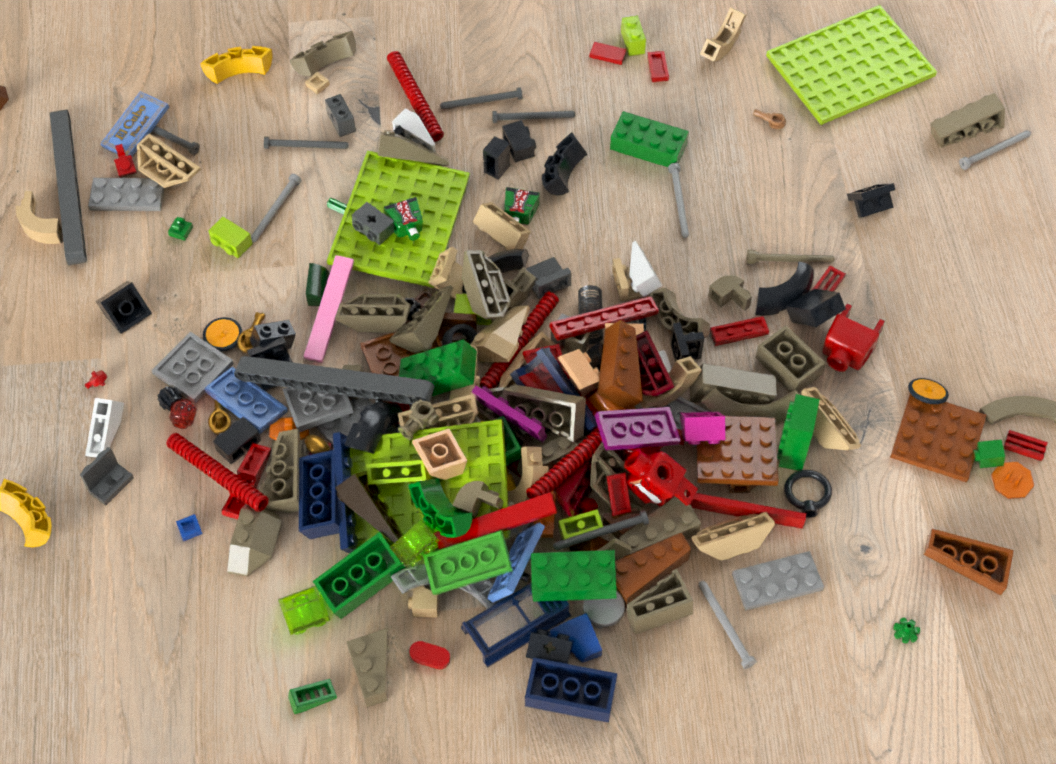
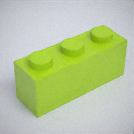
[366,459,434,485]

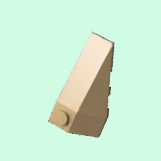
[471,305,530,362]

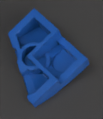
[549,613,602,663]

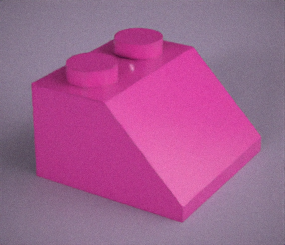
[680,412,725,445]

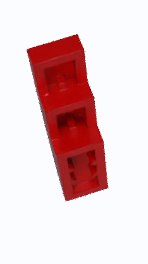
[221,443,271,520]

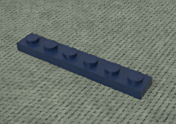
[333,432,358,554]

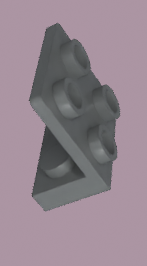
[526,257,572,299]
[80,447,134,506]

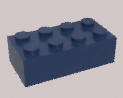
[299,450,339,539]
[525,658,617,723]

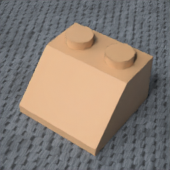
[558,349,600,397]
[412,429,467,480]

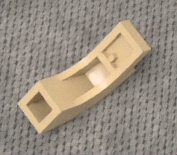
[700,7,747,62]
[16,191,62,244]
[640,356,702,408]
[507,446,548,504]

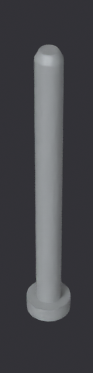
[959,130,1031,170]
[668,163,689,238]
[251,174,302,243]
[699,581,757,669]

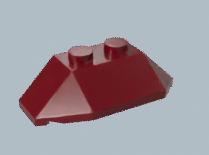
[636,330,675,396]
[553,455,593,517]

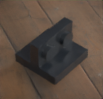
[847,183,895,218]
[670,322,704,362]

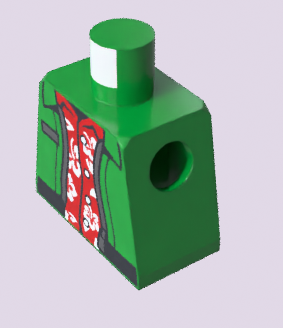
[504,187,540,225]
[384,197,423,241]

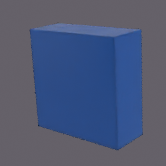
[176,514,203,541]

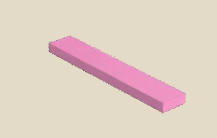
[304,255,354,363]

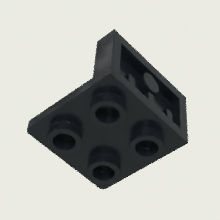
[247,337,292,391]

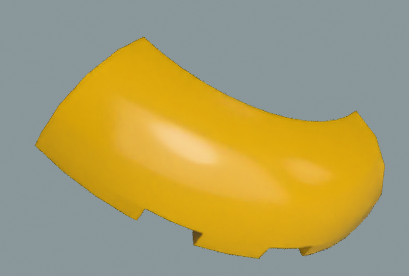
[200,46,273,84]
[0,479,52,547]

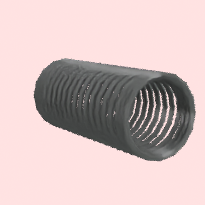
[578,285,603,344]

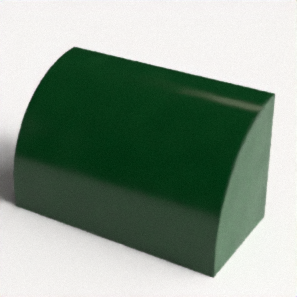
[305,263,330,306]

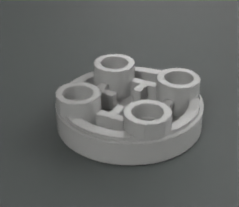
[583,590,625,628]

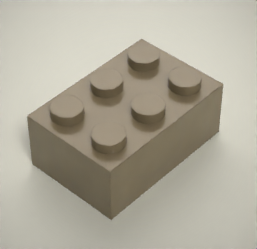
[755,325,826,393]

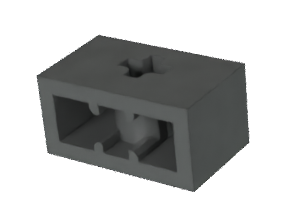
[325,94,356,137]
[352,202,394,245]

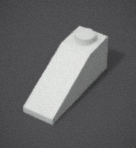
[392,108,436,152]
[629,241,662,298]
[85,398,124,458]

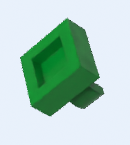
[168,217,193,241]

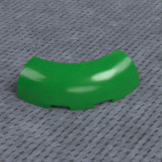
[408,478,472,538]

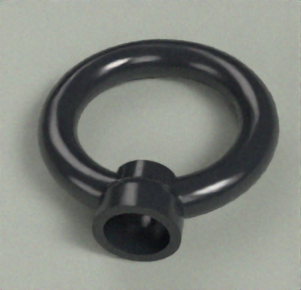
[784,470,832,518]

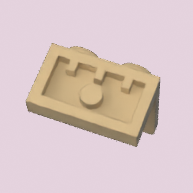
[428,247,463,301]
[612,258,650,301]

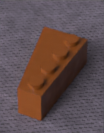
[597,320,643,410]
[924,529,1014,595]
[615,532,691,608]

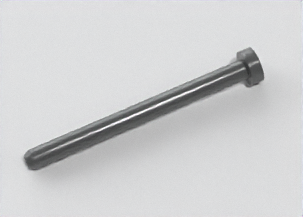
[440,87,523,109]
[492,111,575,123]
[152,126,200,155]
[264,136,349,149]
[553,510,649,550]

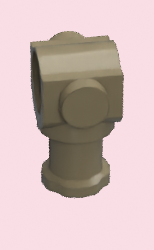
[398,399,439,440]

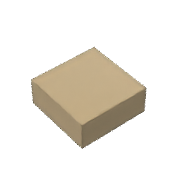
[305,72,330,95]

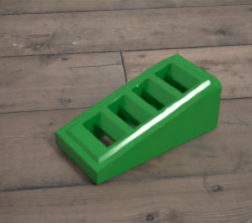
[288,679,337,714]

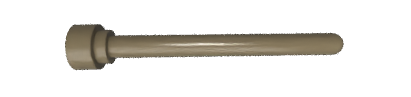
[746,250,835,264]

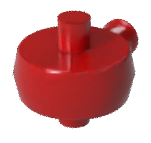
[85,370,107,389]
[578,498,598,513]

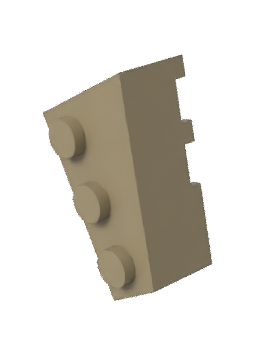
[627,568,693,635]
[347,628,389,707]

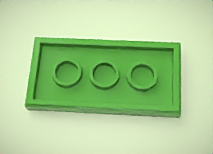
[423,530,513,595]

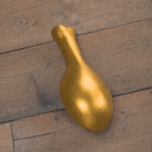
[237,312,265,353]
[208,399,231,435]
[305,435,331,455]

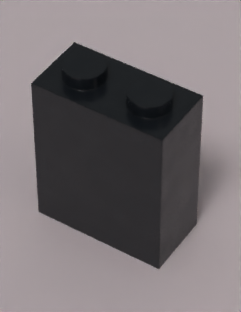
[785,289,846,327]

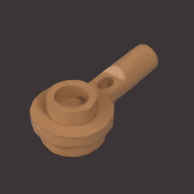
[753,109,786,129]

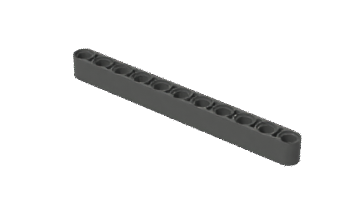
[50,109,87,266]
[234,356,435,405]

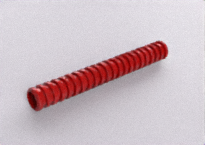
[387,51,444,142]
[480,292,559,389]
[526,428,603,499]
[166,433,269,512]

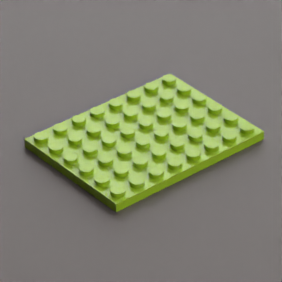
[766,5,937,125]
[327,150,470,288]
[350,419,510,552]

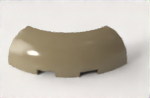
[290,31,356,76]
[649,288,710,338]

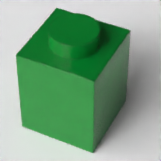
[973,439,1005,469]

